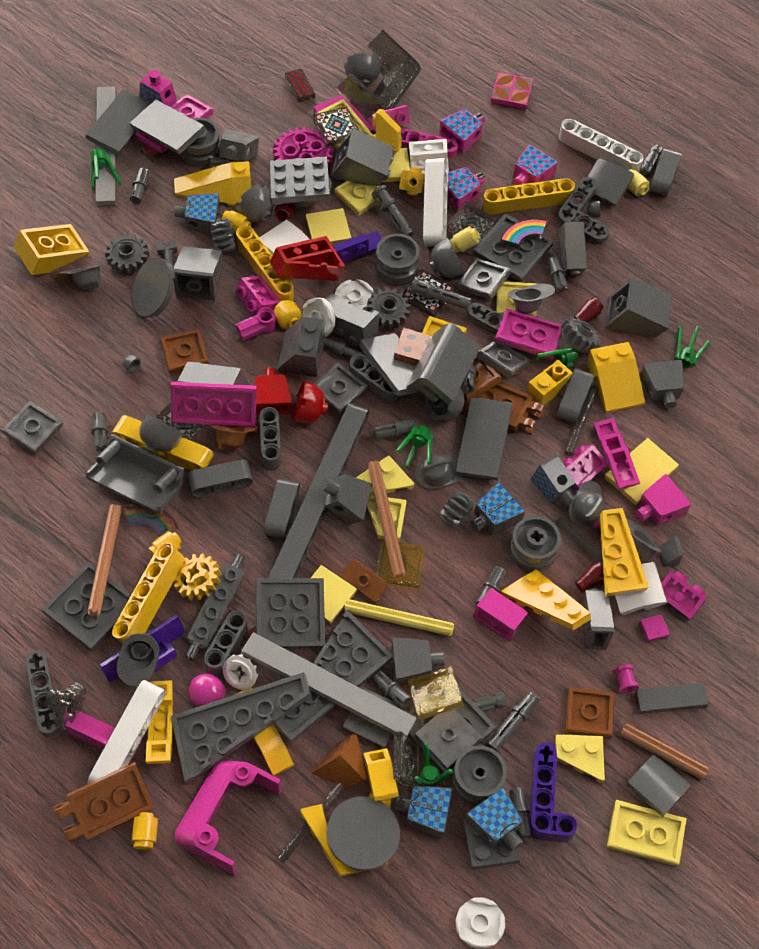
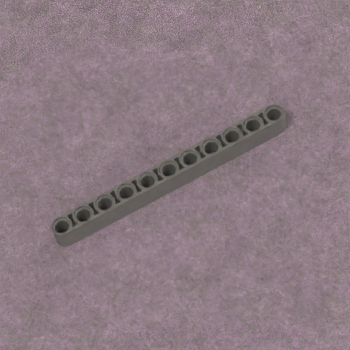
[268,403,369,578]

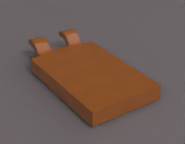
[462,383,544,435]
[53,762,154,841]

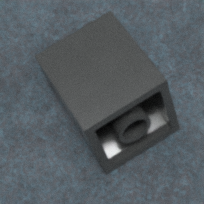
[331,128,394,186]
[173,246,223,301]
[605,277,672,337]
[277,316,325,377]

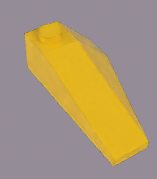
[174,161,251,207]

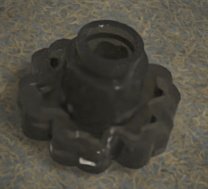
[45,682,87,730]

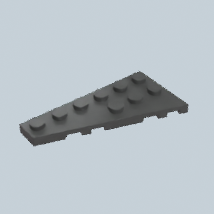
[275,610,393,744]
[171,672,311,784]

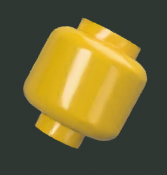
[274,300,303,330]

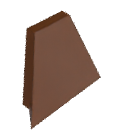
[311,734,367,788]

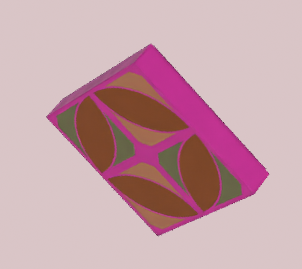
[491,72,533,109]

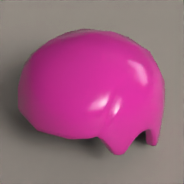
[188,674,226,707]

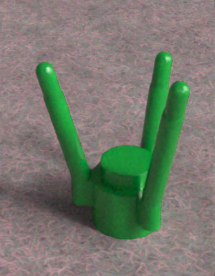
[90,149,121,189]
[674,326,710,368]
[534,346,578,369]
[396,425,434,468]
[414,743,453,787]

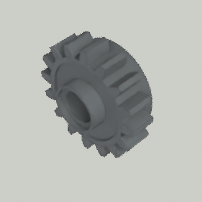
[105,234,150,274]
[366,287,411,330]
[560,316,603,354]

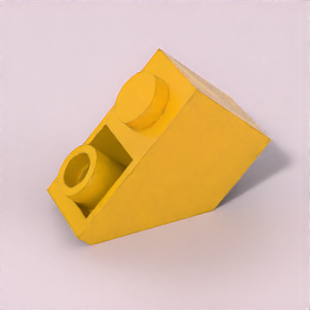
[373,109,402,151]
[527,360,573,405]
[364,748,399,801]

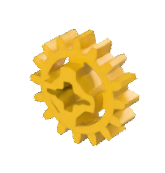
[173,554,221,600]

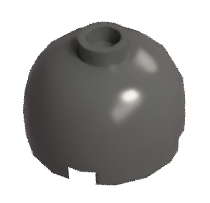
[344,53,380,87]
[235,184,274,222]
[429,238,465,278]
[425,387,465,421]
[139,414,183,454]

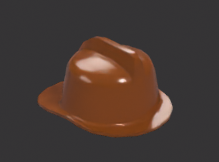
[211,425,258,450]

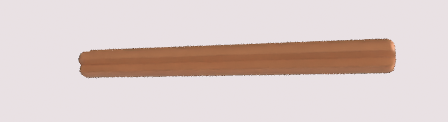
[368,461,405,578]
[88,504,121,617]

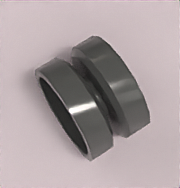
[180,118,220,167]
[375,233,420,285]
[510,516,561,572]
[452,746,507,806]

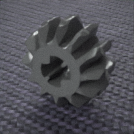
[211,219,237,253]
[440,491,474,529]

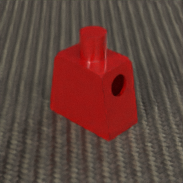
[254,367,292,415]

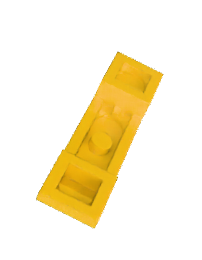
[146,680,173,764]
[235,687,294,776]

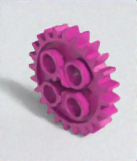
[273,127,334,168]

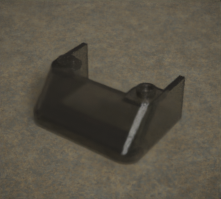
[335,30,421,112]

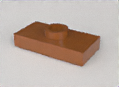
[341,559,390,602]

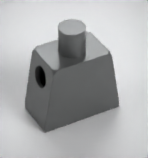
[219,129,260,162]
[640,360,684,408]
[320,474,372,525]
[391,637,445,686]

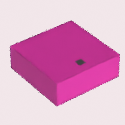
[640,614,670,643]

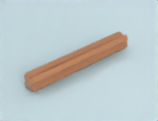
[621,724,708,780]

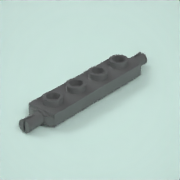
[185,553,245,661]

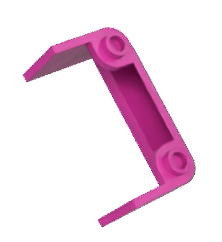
[175,760,282,876]

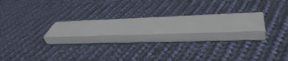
[96,87,116,206]
[241,632,417,740]

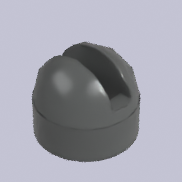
[587,201,601,217]
[123,355,141,373]

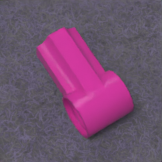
[235,307,276,341]

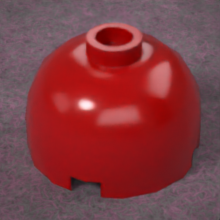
[292,381,328,424]

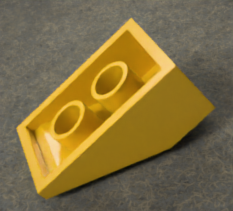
[14,224,89,275]
[587,342,645,413]

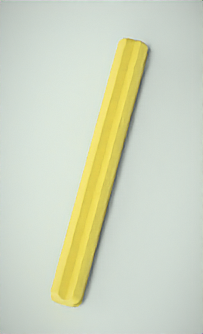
[344,599,454,636]

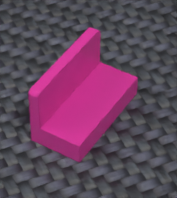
[473,588,528,642]
[65,711,115,750]

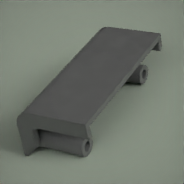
[406,324,480,405]
[86,434,184,515]

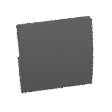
[583,158,634,206]
[626,754,691,817]

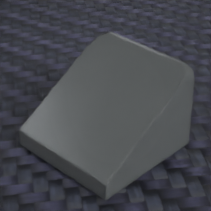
[659,536,684,567]

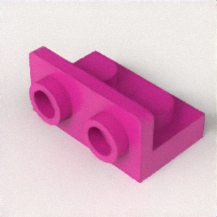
[367,105,410,132]
[235,275,280,316]
[562,444,608,490]
[661,571,708,619]

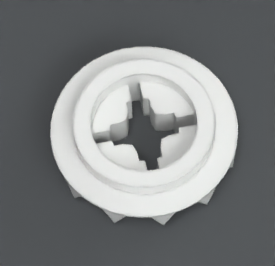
[223,654,259,690]

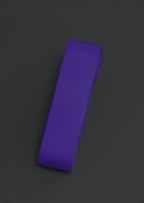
[529,742,577,842]

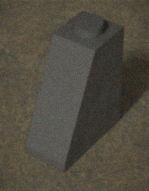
[557,222,587,276]
[582,588,614,649]

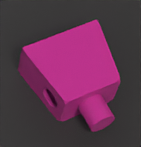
[636,474,691,525]

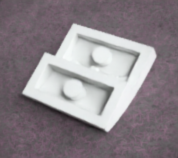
[409,139,449,180]
[259,220,310,255]
[615,562,667,616]

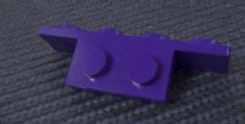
[333,231,382,263]
[100,615,185,682]

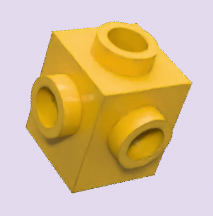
[399,167,425,196]

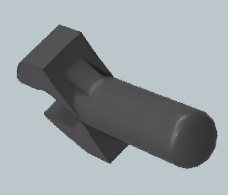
[156,238,177,268]

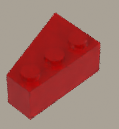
[269,236,345,281]

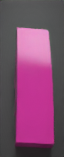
[594,418,640,490]

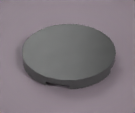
[132,258,175,317]
[326,796,400,872]

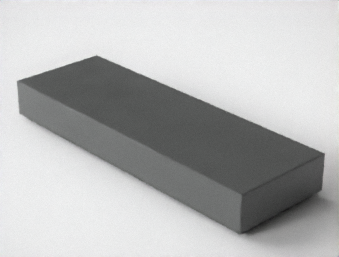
[635,683,708,714]

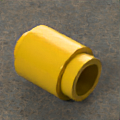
[221,210,251,233]
[148,531,182,557]
[132,812,158,850]

